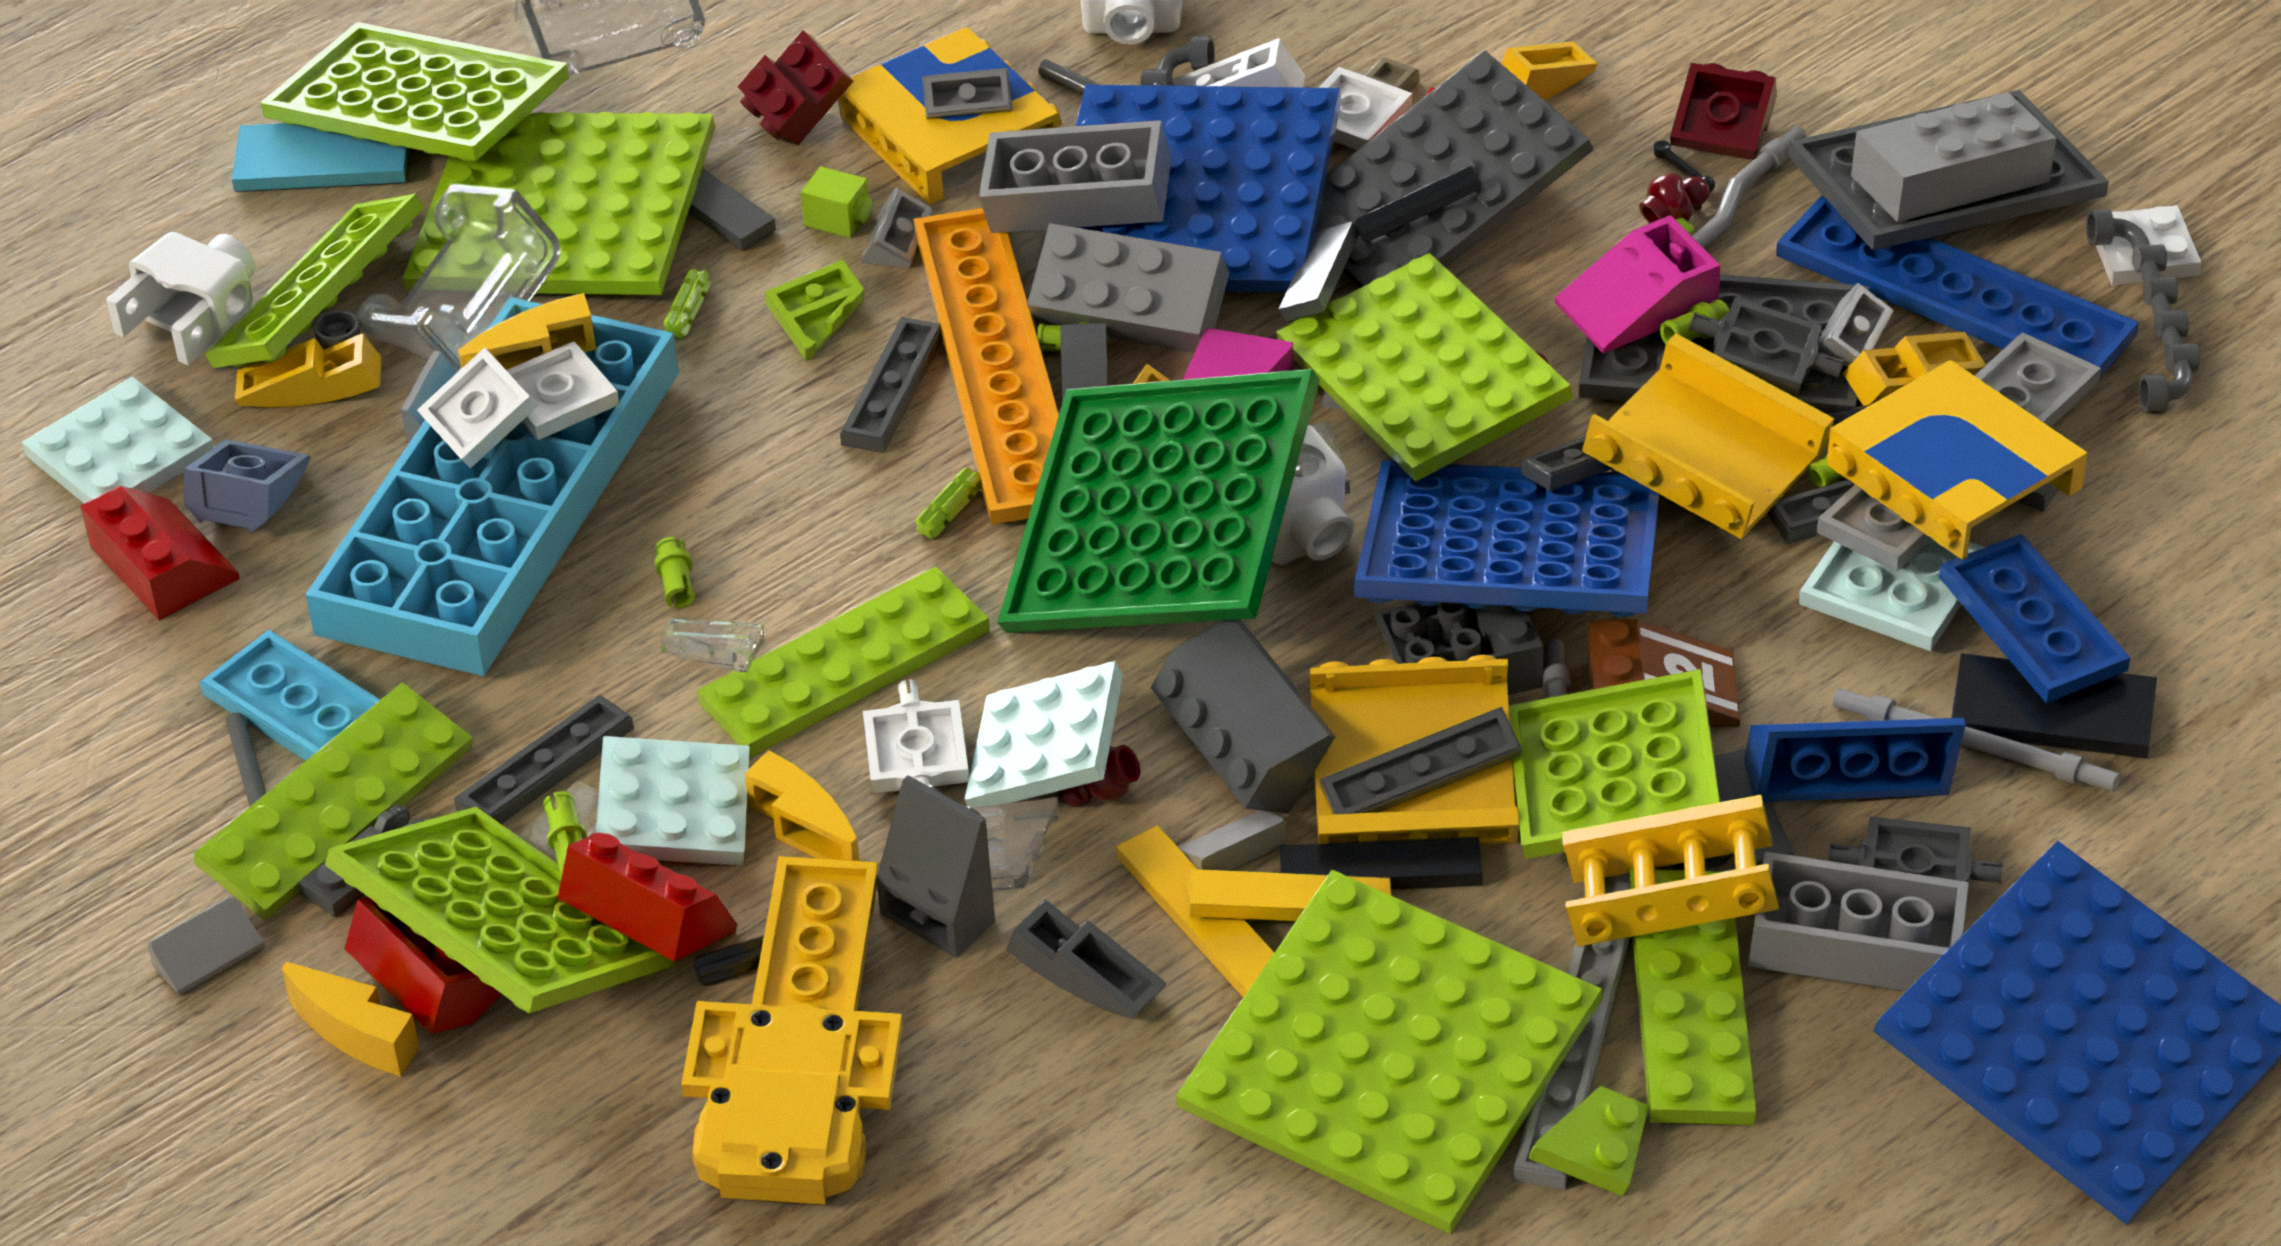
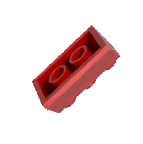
[80,486,240,621]
[558,832,738,961]
[344,897,502,1034]

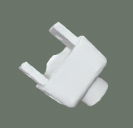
[1081,0,1184,45]
[106,232,255,366]
[1272,425,1354,566]

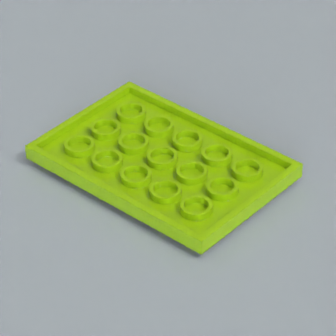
[261,22,569,161]
[1276,253,1573,482]
[325,807,676,1014]

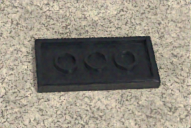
[1951,653,2157,758]

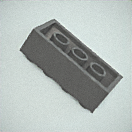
[1150,619,1336,814]

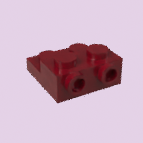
[738,30,854,145]
[1670,63,1777,160]

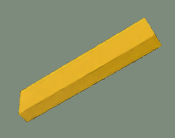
[1188,869,1391,921]

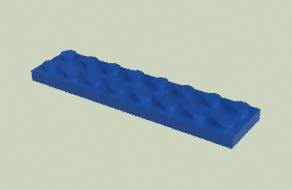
[1776,195,2139,378]

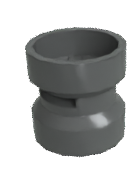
[314,310,360,349]

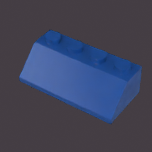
[1744,718,1966,802]

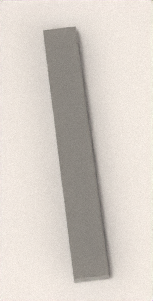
[1513,873,1632,1190]

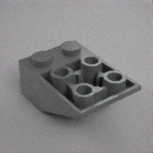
[1375,602,1543,695]
[876,775,995,958]

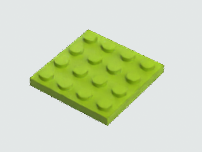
[1509,669,1721,859]

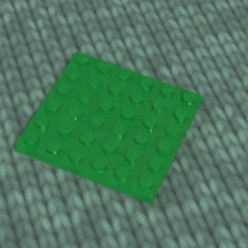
[997,369,1320,633]

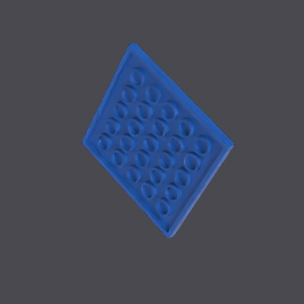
[1075,84,1342,293]
[1354,460,1660,617]
[1873,840,2281,1225]

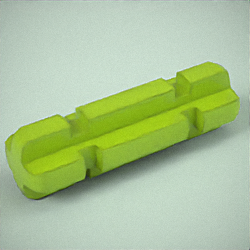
[663,268,711,339]
[915,468,982,539]

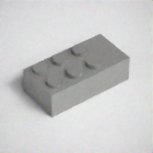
[1851,92,2056,222]
[979,120,1172,233]
[1027,223,1230,352]
[1748,851,1969,991]

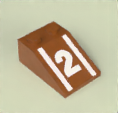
[1588,619,1740,727]

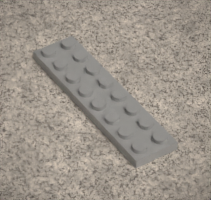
[1817,332,2101,571]

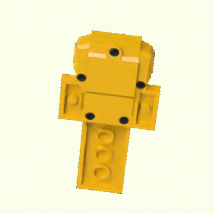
[681,856,903,1205]

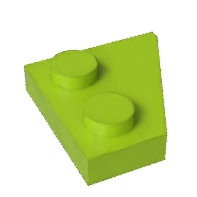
[765,259,864,361]
[1528,1086,1649,1196]

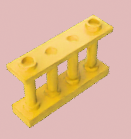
[1562,795,1779,947]

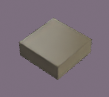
[1365,57,1419,92]

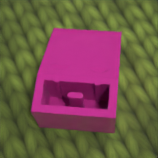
[1555,215,1720,354]

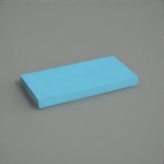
[232,123,409,192]
[199,630,380,761]

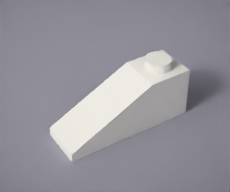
[1173,38,1305,87]

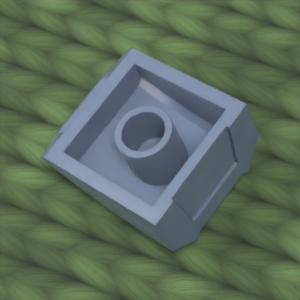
[184,439,311,533]

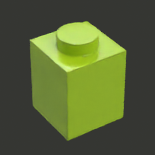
[800,166,873,238]

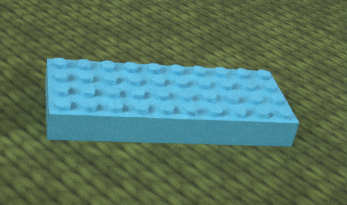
[305,297,679,677]

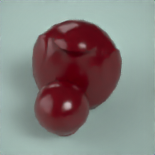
[1639,173,1710,224]
[1059,745,1141,807]

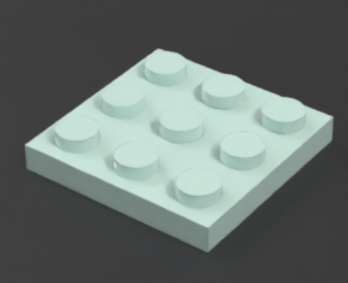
[22,377,214,504]
[1799,539,1985,651]
[964,661,1123,811]
[596,736,749,866]

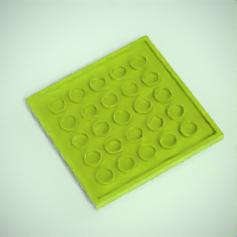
[403,111,716,295]
[1176,870,1602,1235]

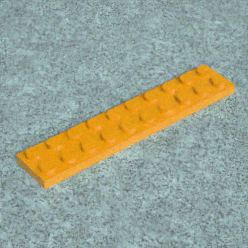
[914,208,1059,525]

